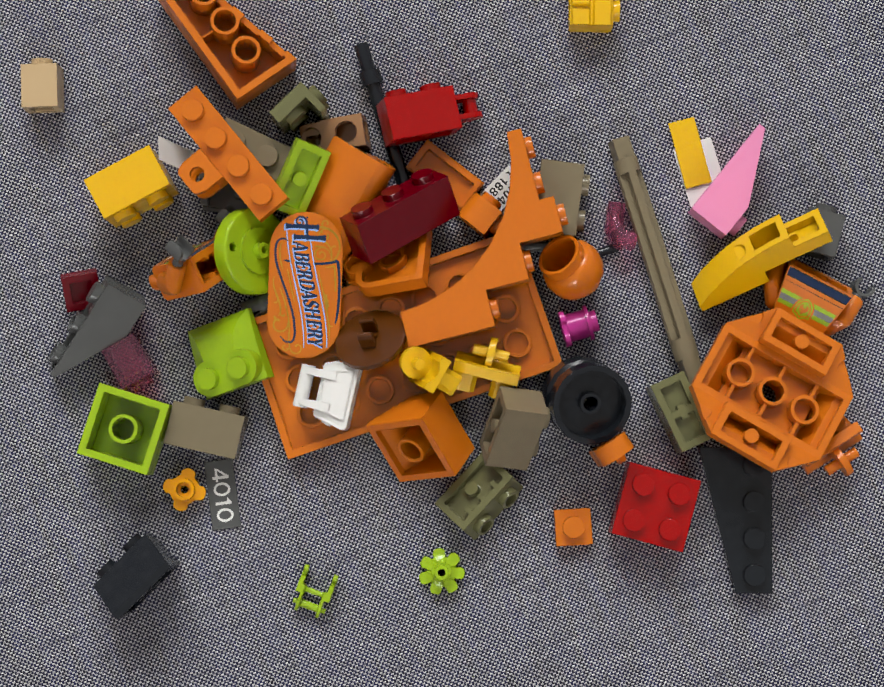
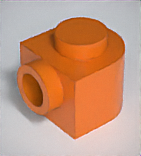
[458,191,503,239]

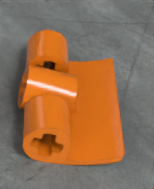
[306,136,396,264]

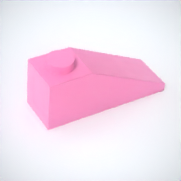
[688,124,765,239]

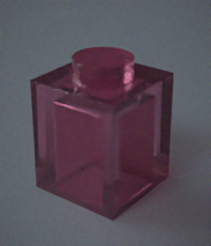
[101,333,159,393]

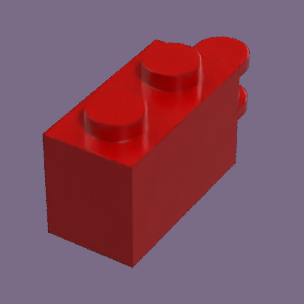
[376,82,483,148]

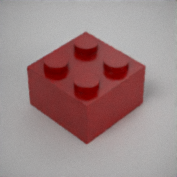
[608,462,701,552]

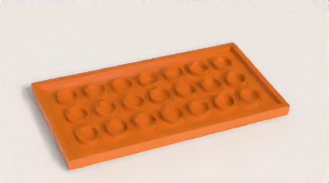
[255,236,562,460]

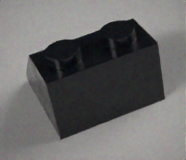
[93,532,181,620]

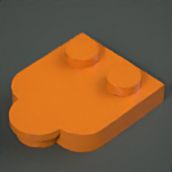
[343,231,433,297]

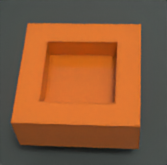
[553,508,593,547]

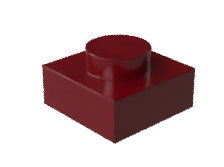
[60,268,99,313]

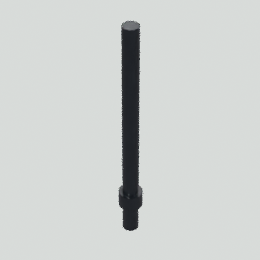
[354,42,410,185]

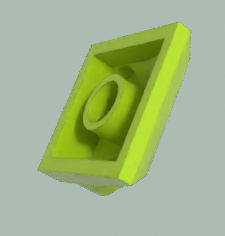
[188,308,274,400]

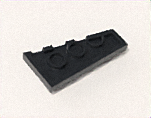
[697,447,772,594]

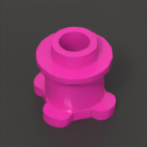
[557,305,600,347]

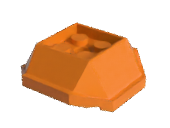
[689,307,853,473]

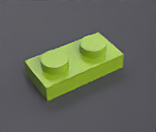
[276,137,331,215]

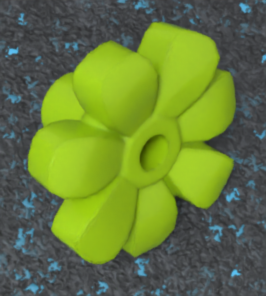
[419,548,465,595]

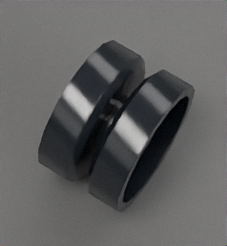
[542,356,632,445]

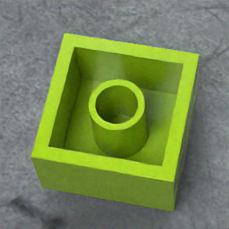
[77,383,172,475]

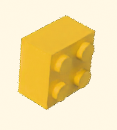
[84,145,179,229]

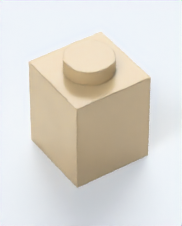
[20,58,65,114]

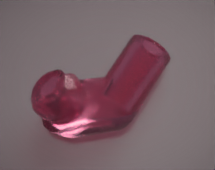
[605,201,637,251]

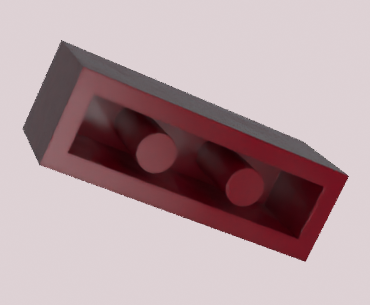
[340,168,460,264]

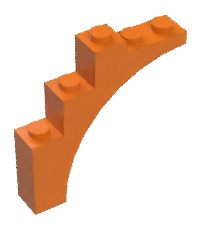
[400,128,569,347]

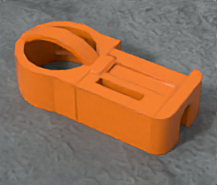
[589,431,634,467]

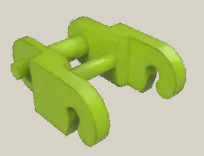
[292,564,339,618]

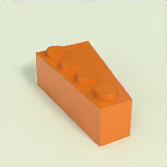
[158,0,297,110]

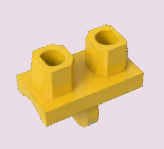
[452,337,521,399]
[399,346,463,396]

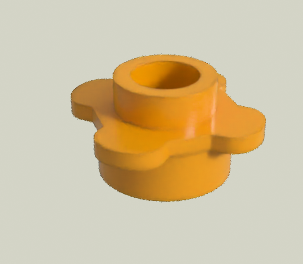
[163,468,206,511]

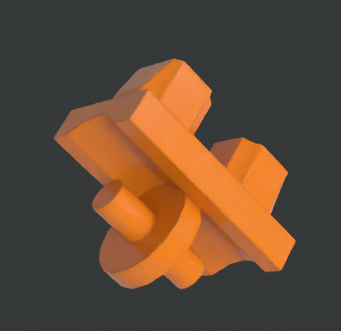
[802,416,863,476]

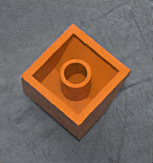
[366,391,475,482]

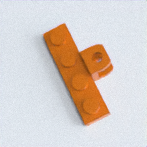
[168,86,290,223]

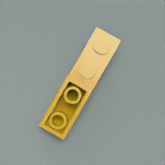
[691,208,833,312]

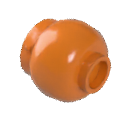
[539,235,604,300]

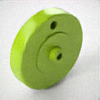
[214,208,280,295]

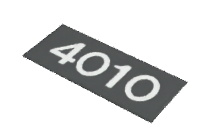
[204,459,241,530]

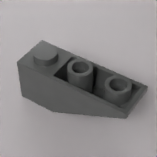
[48,275,146,378]

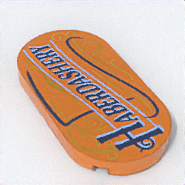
[267,212,343,358]

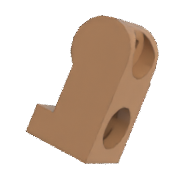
[299,113,372,151]

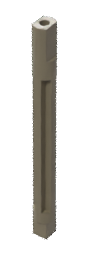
[608,135,701,384]

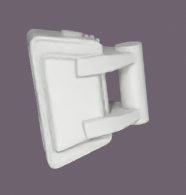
[293,361,363,431]

